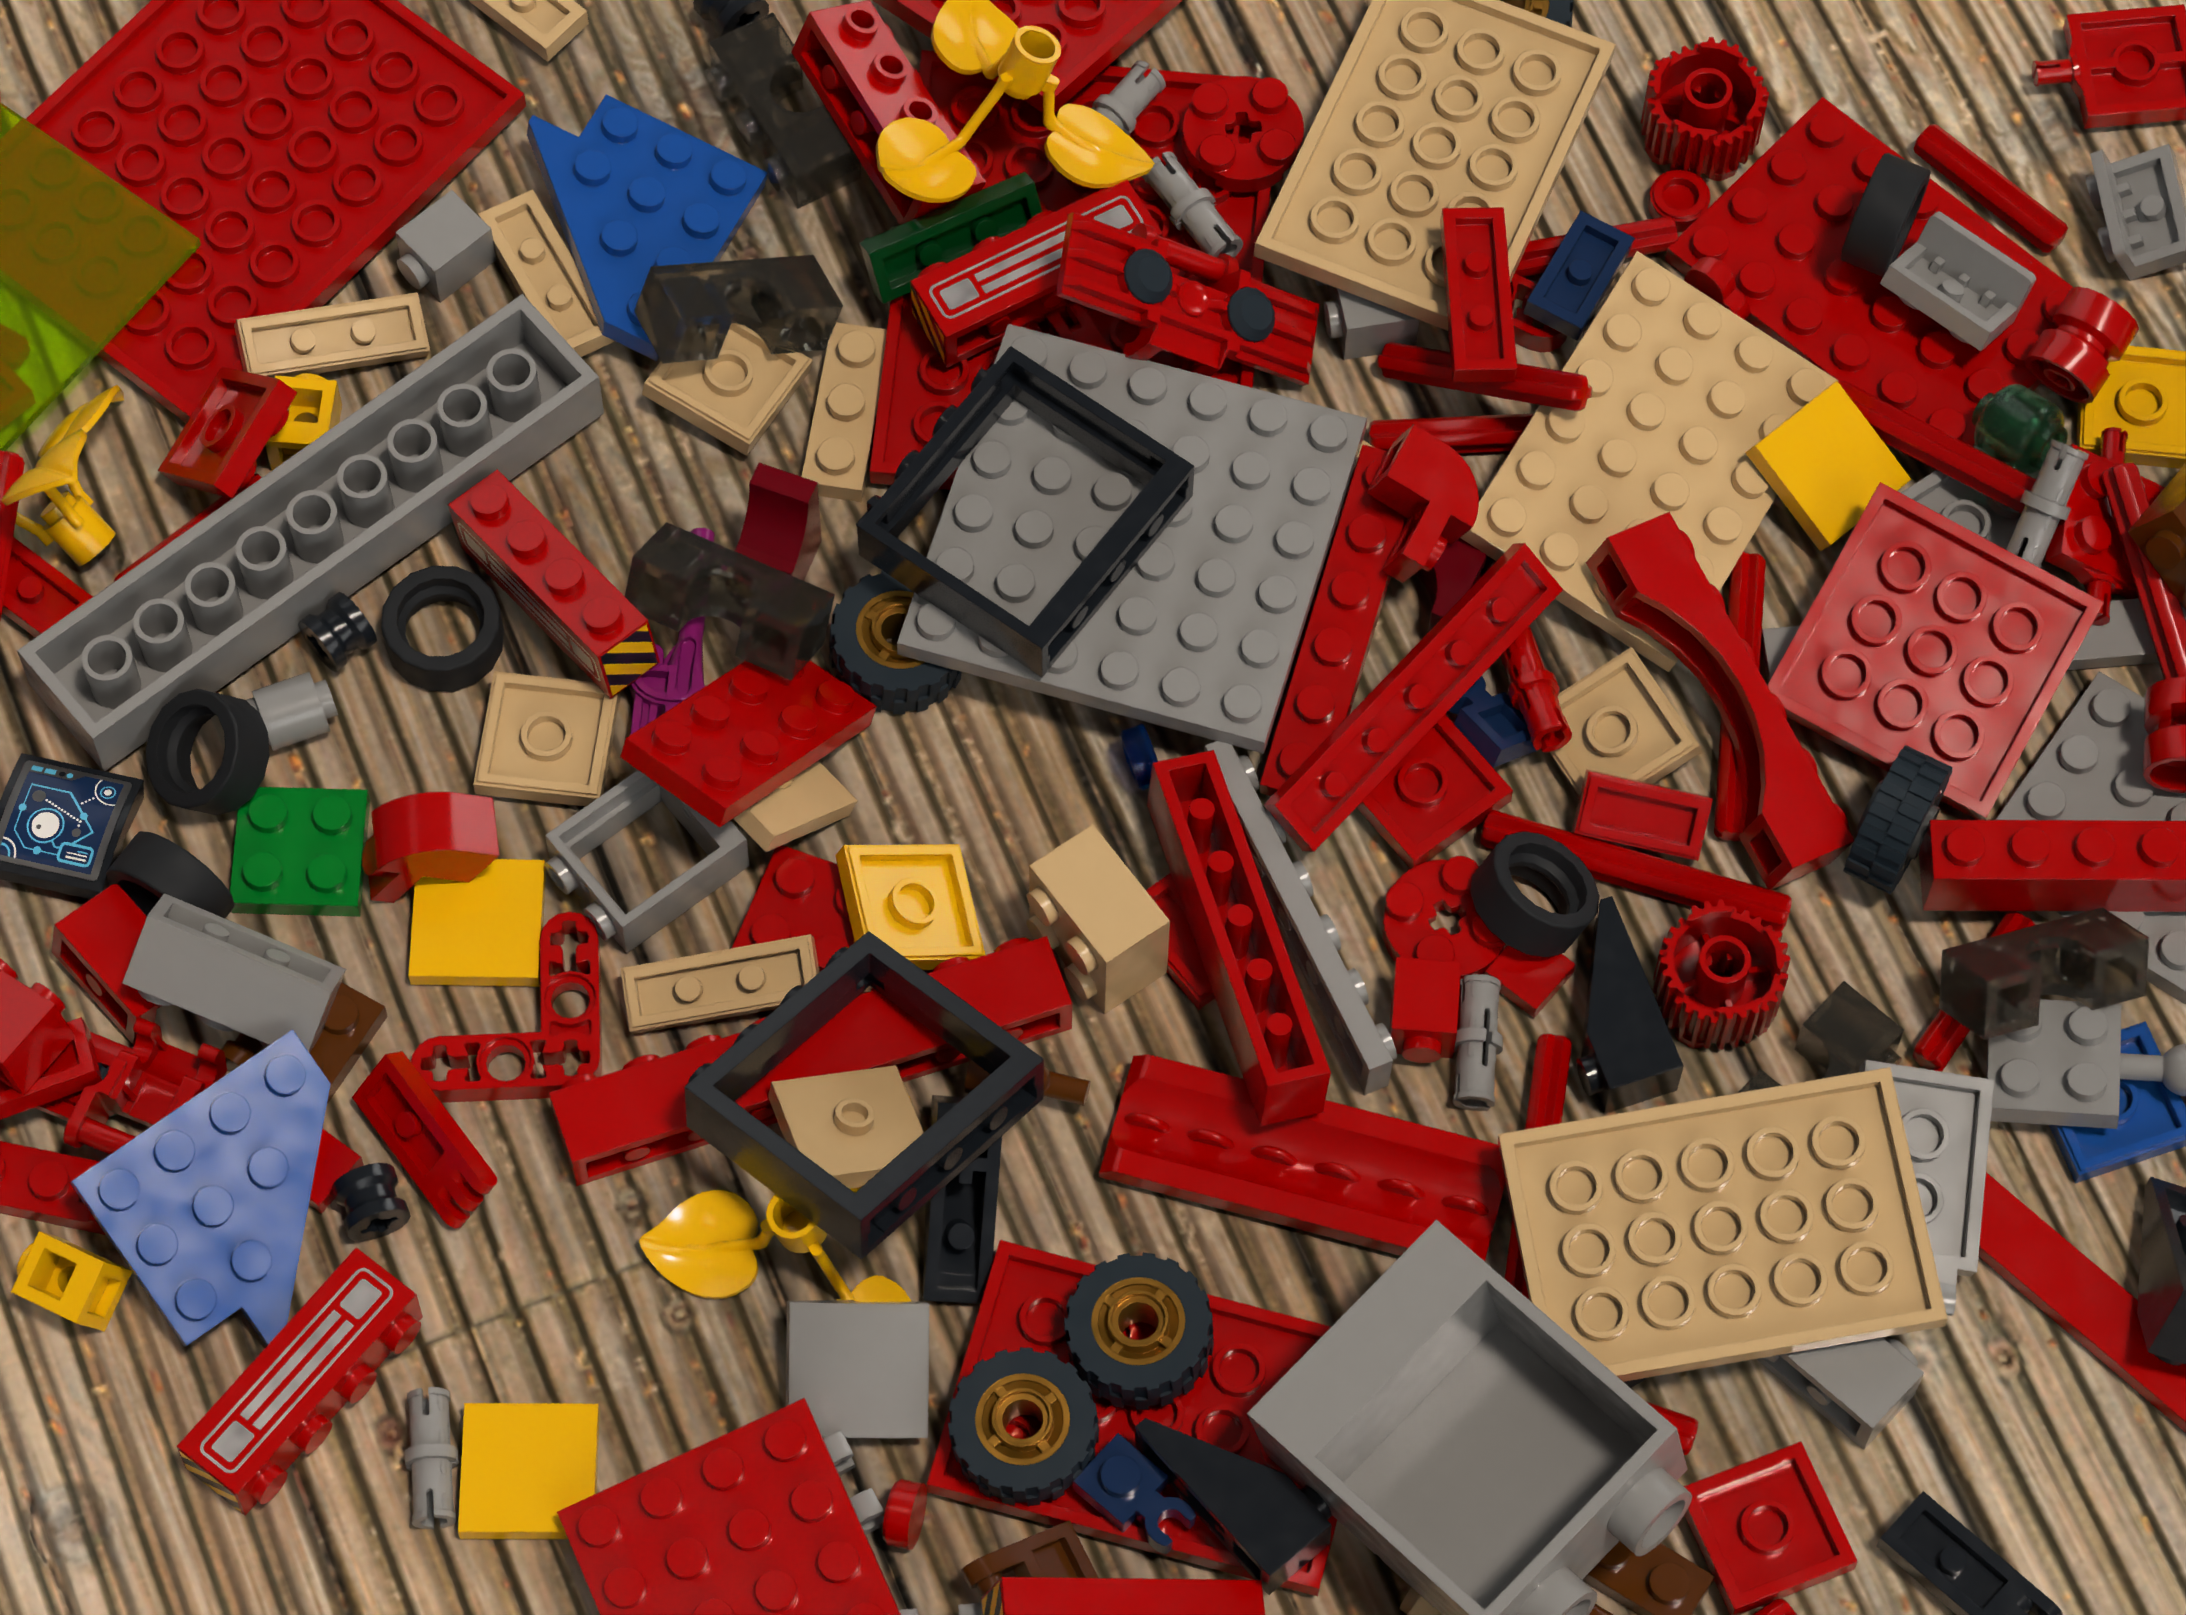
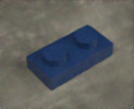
[1523,210,1635,341]

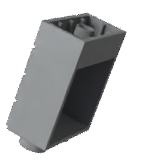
[1247,1220,1692,1615]

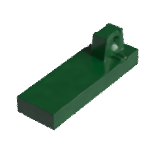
[860,172,1042,304]

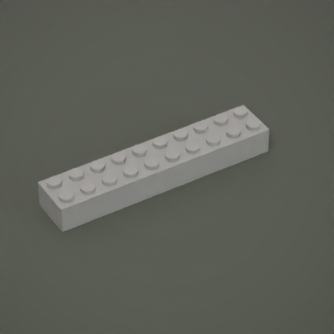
[17,294,604,771]

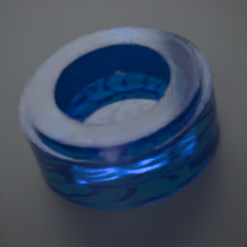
[1119,724,1158,791]

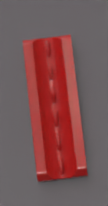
[1099,1054,1506,1261]

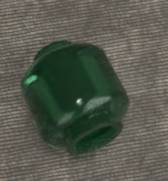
[1972,384,2068,475]

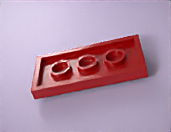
[620,639,877,828]

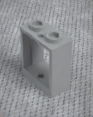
[545,770,750,953]

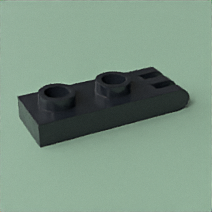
[1877,1491,2063,1615]

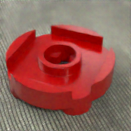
[1182,76,1304,192]
[1382,856,1506,979]

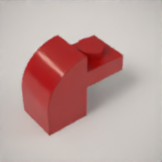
[1366,424,1479,583]
[362,792,499,903]

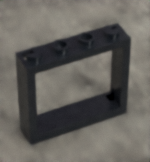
[856,346,1194,677]
[684,931,1044,1260]

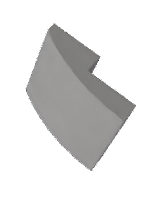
[786,1300,929,1438]

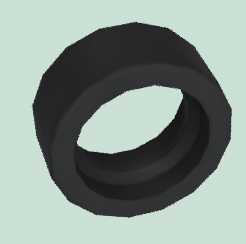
[1841,153,1931,277]
[381,566,504,692]
[146,689,270,815]
[106,831,235,918]
[1470,831,1600,957]

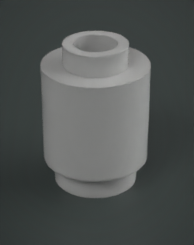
[246,672,338,751]

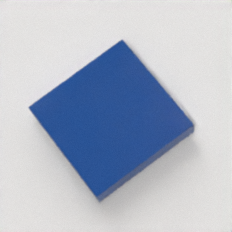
[2049,1021,2186,1183]

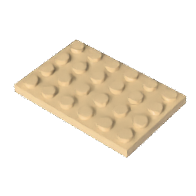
[1254,0,1616,331]
[1460,251,1839,672]
[1498,1067,1948,1382]

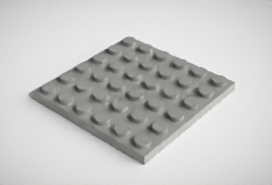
[897,324,1367,753]

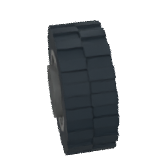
[1843,745,1953,895]

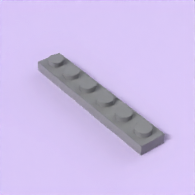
[1204,741,1397,1095]

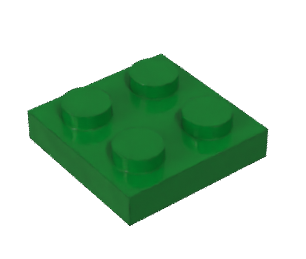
[230,787,370,917]

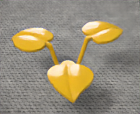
[876,0,1155,203]
[1,385,124,566]
[639,1096,912,1302]

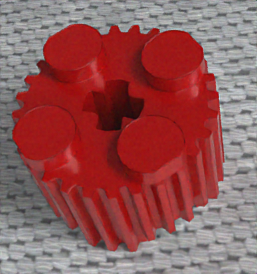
[1641,37,1769,181]
[1652,899,1790,1050]

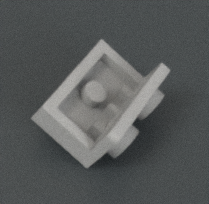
[2086,144,2186,281]
[1880,211,2036,351]

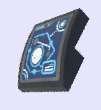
[0,753,144,899]

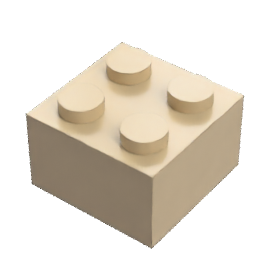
[1026,824,1170,1014]

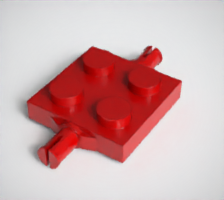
[2032,4,2186,129]
[2045,427,2165,626]

